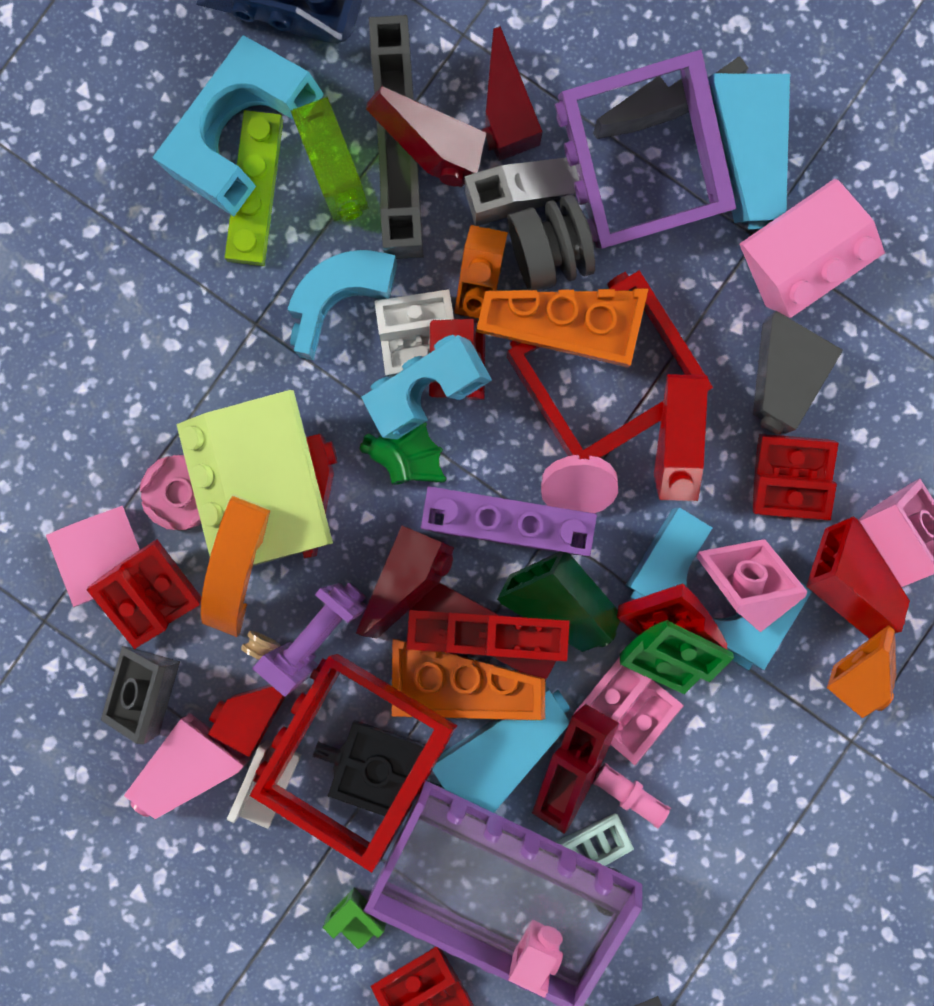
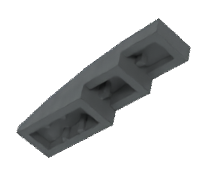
[593,56,748,139]

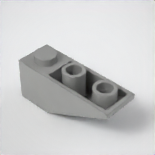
[465,157,579,226]

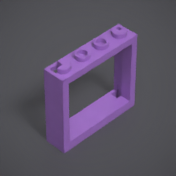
[554,49,736,249]
[421,486,597,556]

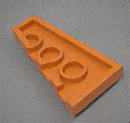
[392,639,545,720]

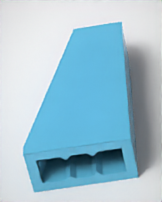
[708,73,790,230]
[432,685,571,813]

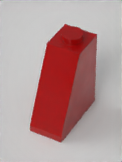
[806,516,910,639]

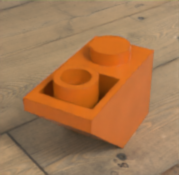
[454,225,508,318]

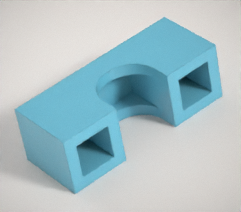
[361,335,492,439]

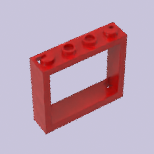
[507,270,713,460]
[249,654,458,873]

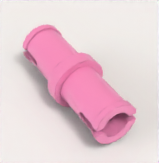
[592,763,671,829]

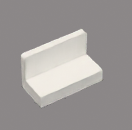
[227,740,301,829]

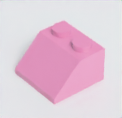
[859,479,934,587]

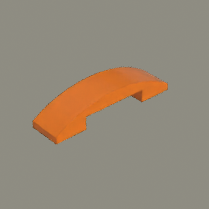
[201,496,270,637]

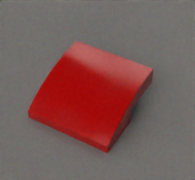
[753,434,839,521]
[86,539,202,649]
[617,583,727,649]
[370,947,474,1006]

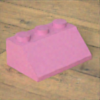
[739,179,885,318]

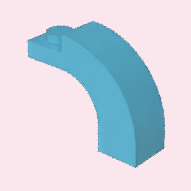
[287,250,398,361]

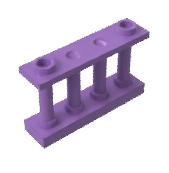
[252,583,367,697]

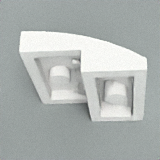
[375,289,454,377]

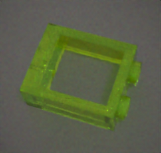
[291,96,369,222]

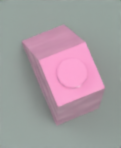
[124,713,251,819]

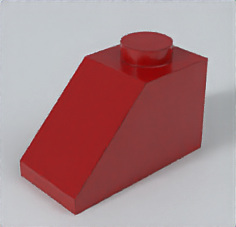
[208,684,286,757]

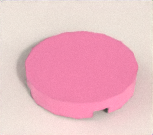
[140,455,201,530]
[541,455,618,513]

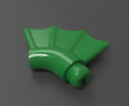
[359,422,447,485]

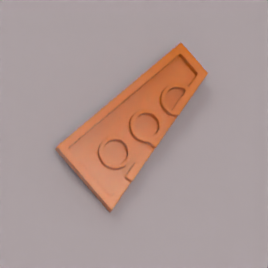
[476,289,648,368]

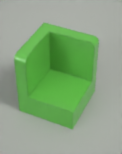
[322,887,386,949]

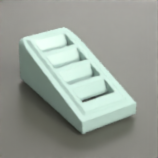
[556,813,634,866]

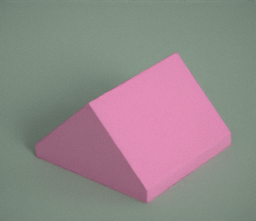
[697,539,808,633]

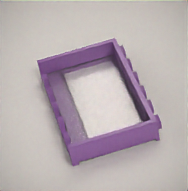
[364,781,642,1006]

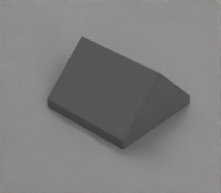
[101,646,180,744]

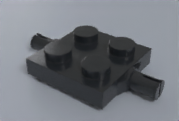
[313,720,442,816]

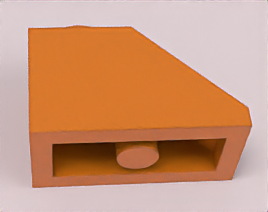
[827,625,896,718]

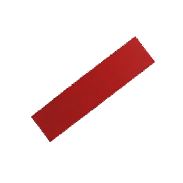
[406,610,570,661]

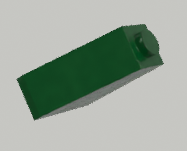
[497,551,620,652]

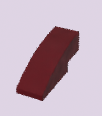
[532,704,619,834]

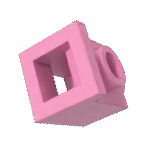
[508,919,563,998]

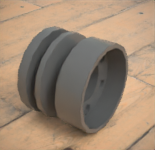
[507,194,595,292]

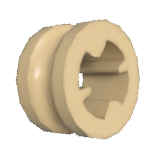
[241,630,281,660]

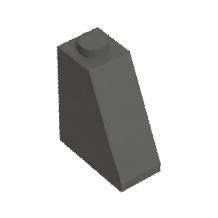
[753,311,843,434]

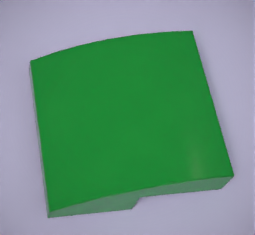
[619,620,734,694]

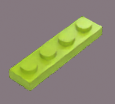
[225,110,284,266]

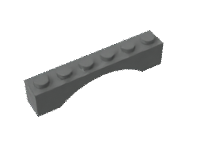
[369,15,424,259]

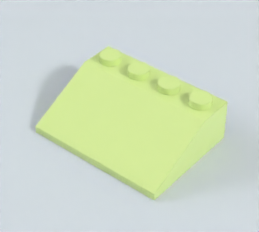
[176,390,333,566]

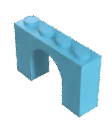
[152,35,324,217]
[625,507,812,670]

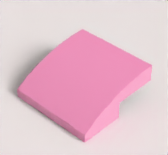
[46,506,140,607]
[573,657,684,765]

